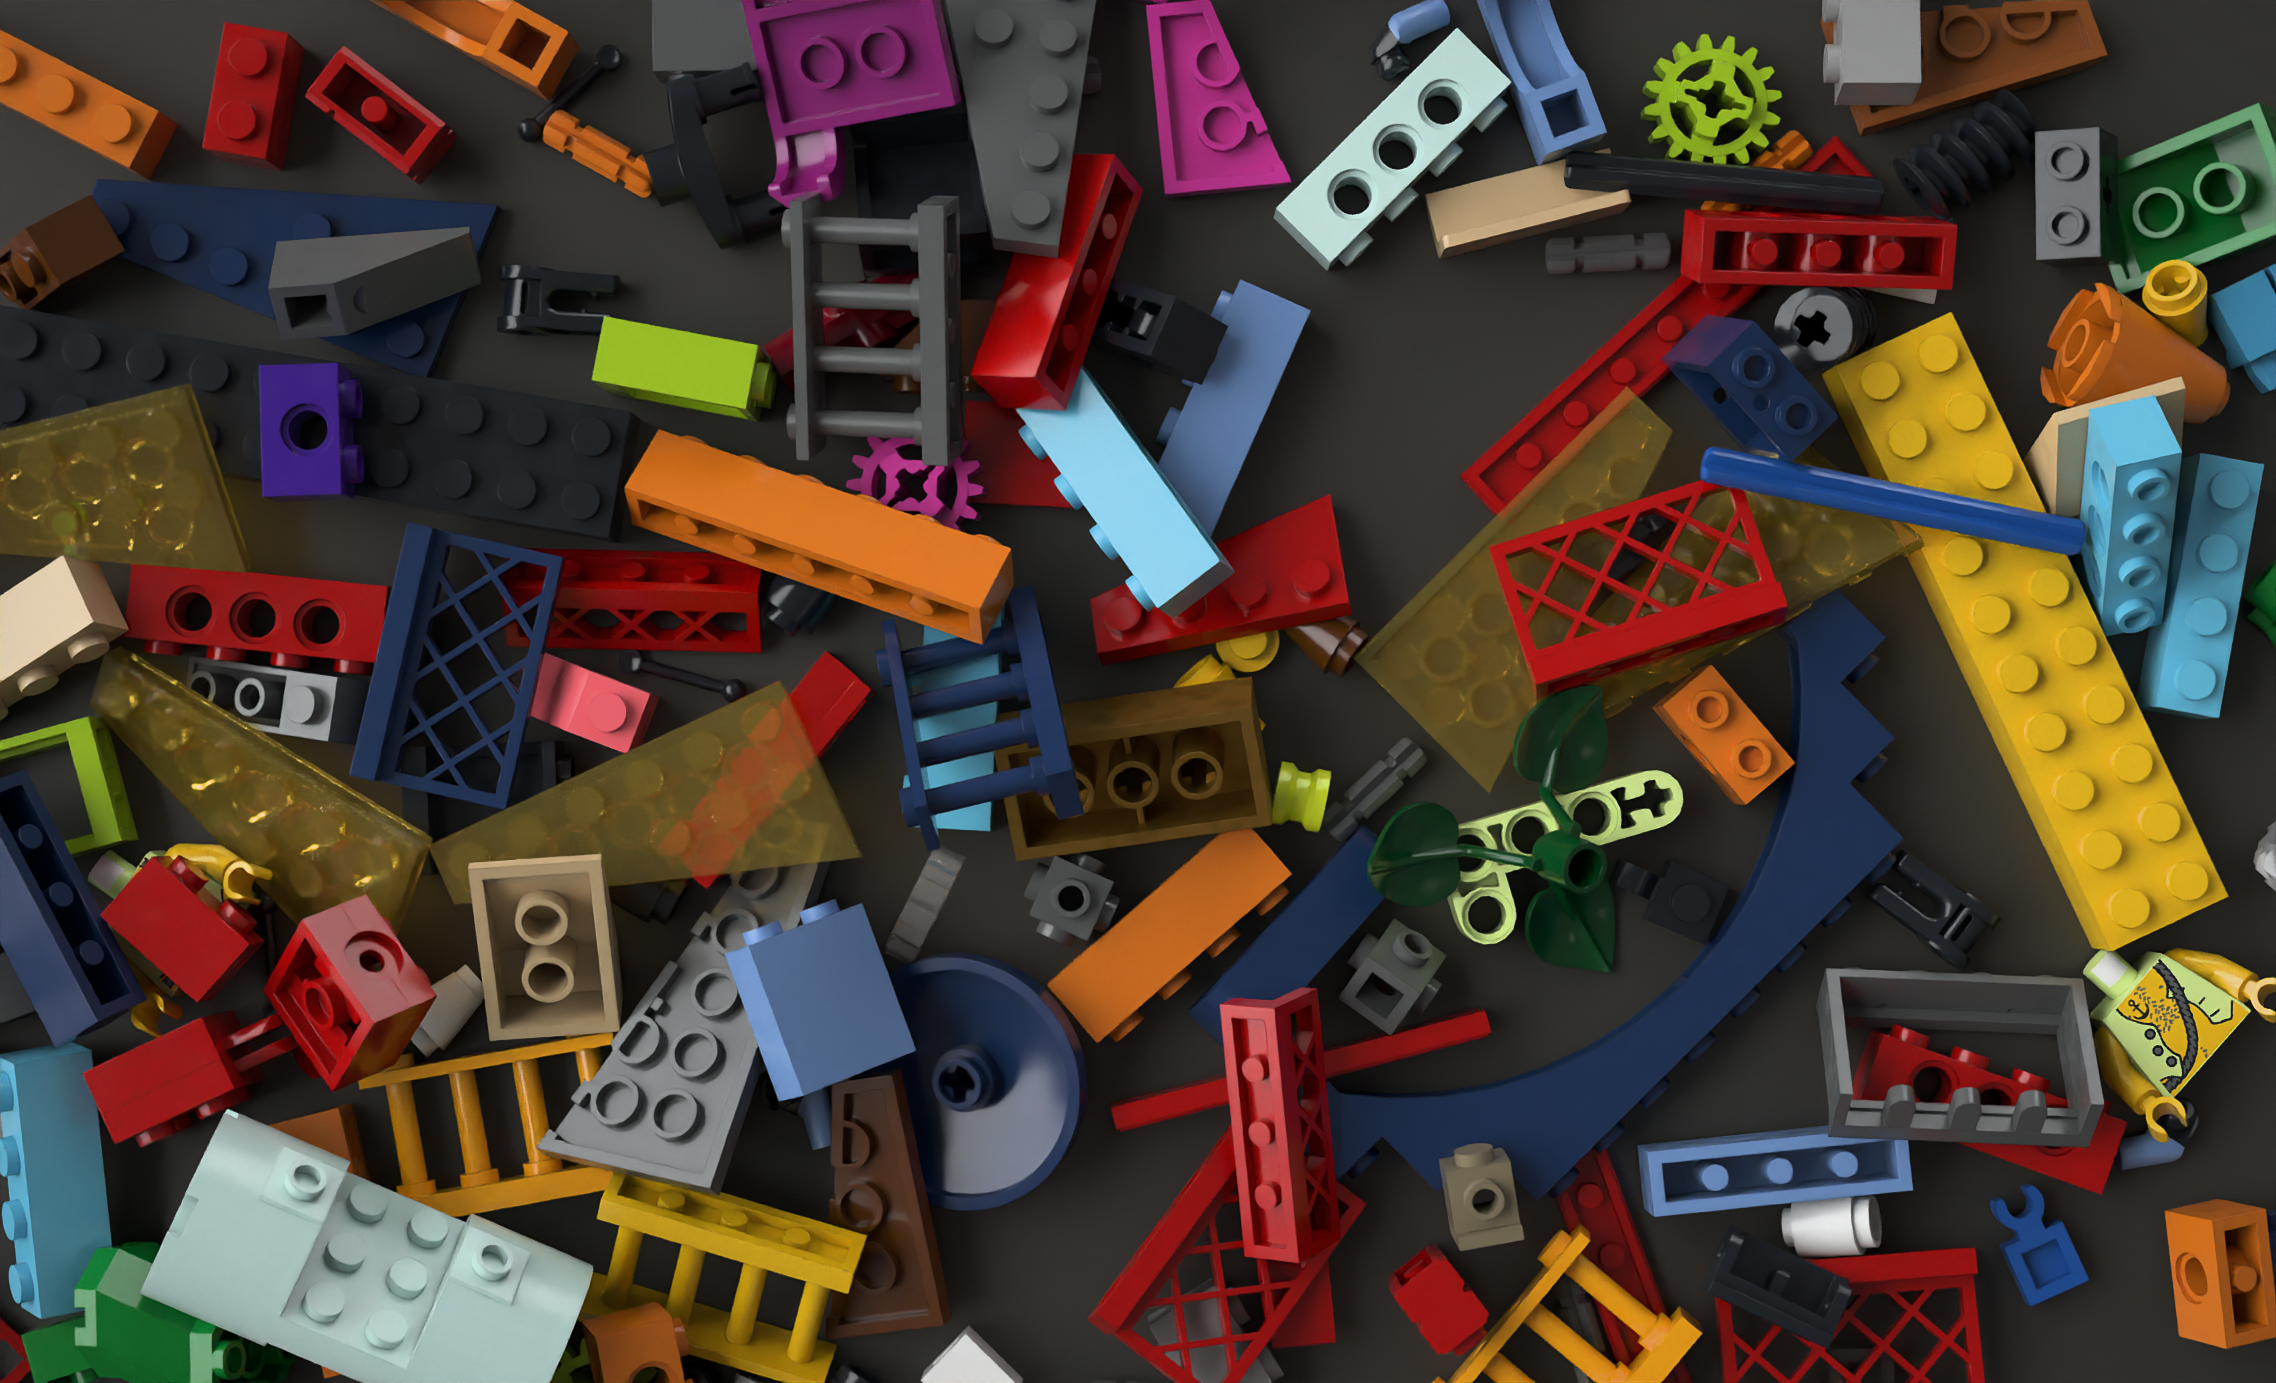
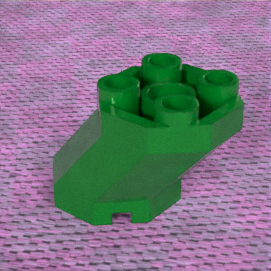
[74,1241,299,1383]

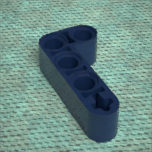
[1187,824,1384,1048]

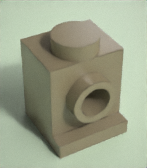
[1439,1143,1525,1251]

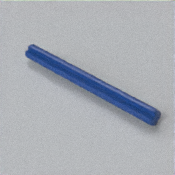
[1700,446,2086,556]

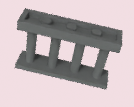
[781,192,963,466]

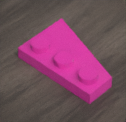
[1146,0,1292,198]

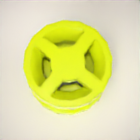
[1272,761,1331,833]

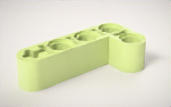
[1447,770,1683,944]

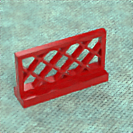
[1489,480,1788,700]
[1087,1124,1367,1383]
[1708,1247,1985,1383]

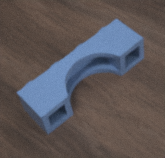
[1476,0,1607,166]

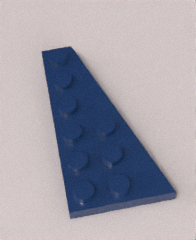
[91,179,502,378]

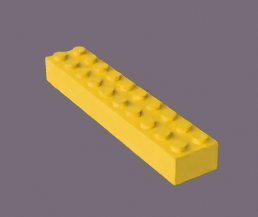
[1821,312,2229,951]

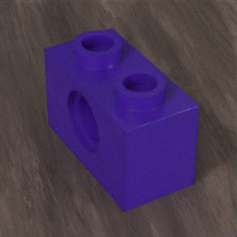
[259,363,364,502]

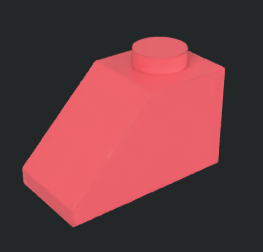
[530,652,660,755]

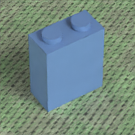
[725,899,916,1101]

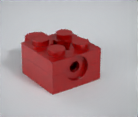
[263,894,437,1092]
[82,1010,300,1148]

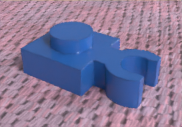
[1990,1183,2089,1307]

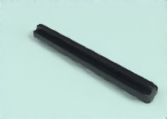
[1564,151,1884,215]

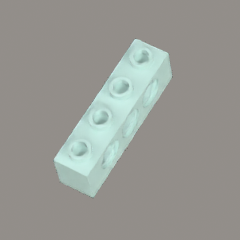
[1274,28,1511,271]

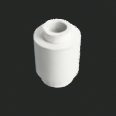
[1782,1195,1882,1259]

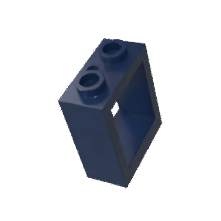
[1661,315,1839,462]

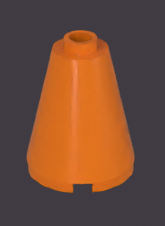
[2040,283,2230,425]

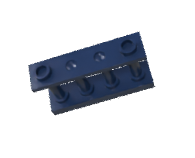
[875,585,1084,852]

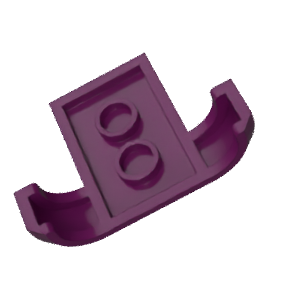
[741,0,962,208]

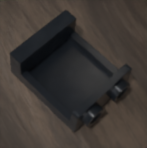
[850,102,992,278]
[400,740,579,876]

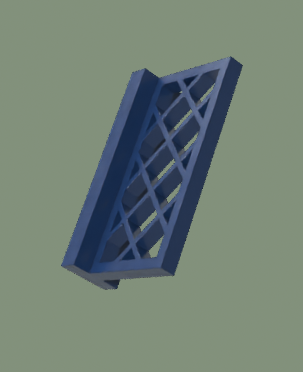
[349,522,566,810]

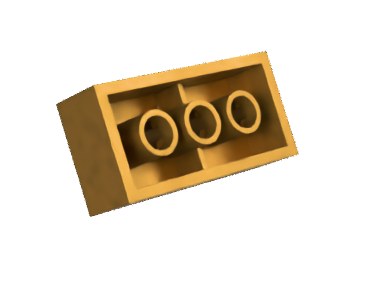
[994,676,1272,862]

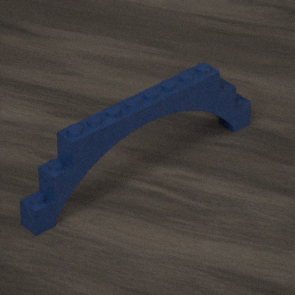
[1299,583,1904,1202]

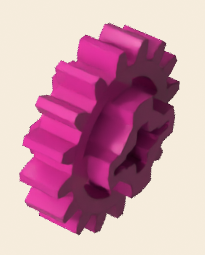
[846,437,988,533]

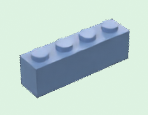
[1156,279,1311,537]
[1637,1125,1913,1217]

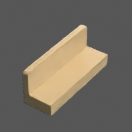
[1423,148,1631,259]

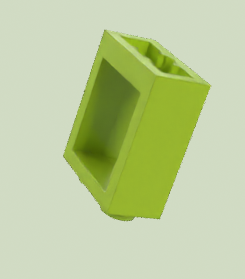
[592,316,778,422]
[0,716,139,858]

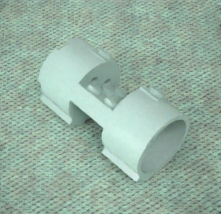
[140,1109,593,1383]

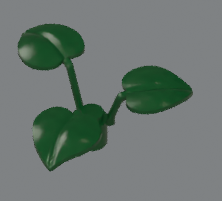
[1366,684,1616,973]

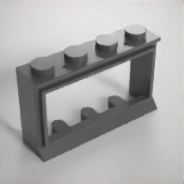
[1816,967,2104,1148]

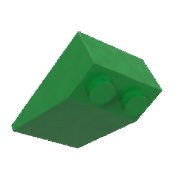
[2108,103,2276,295]

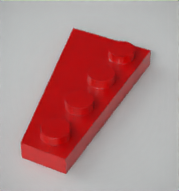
[1090,494,1353,666]

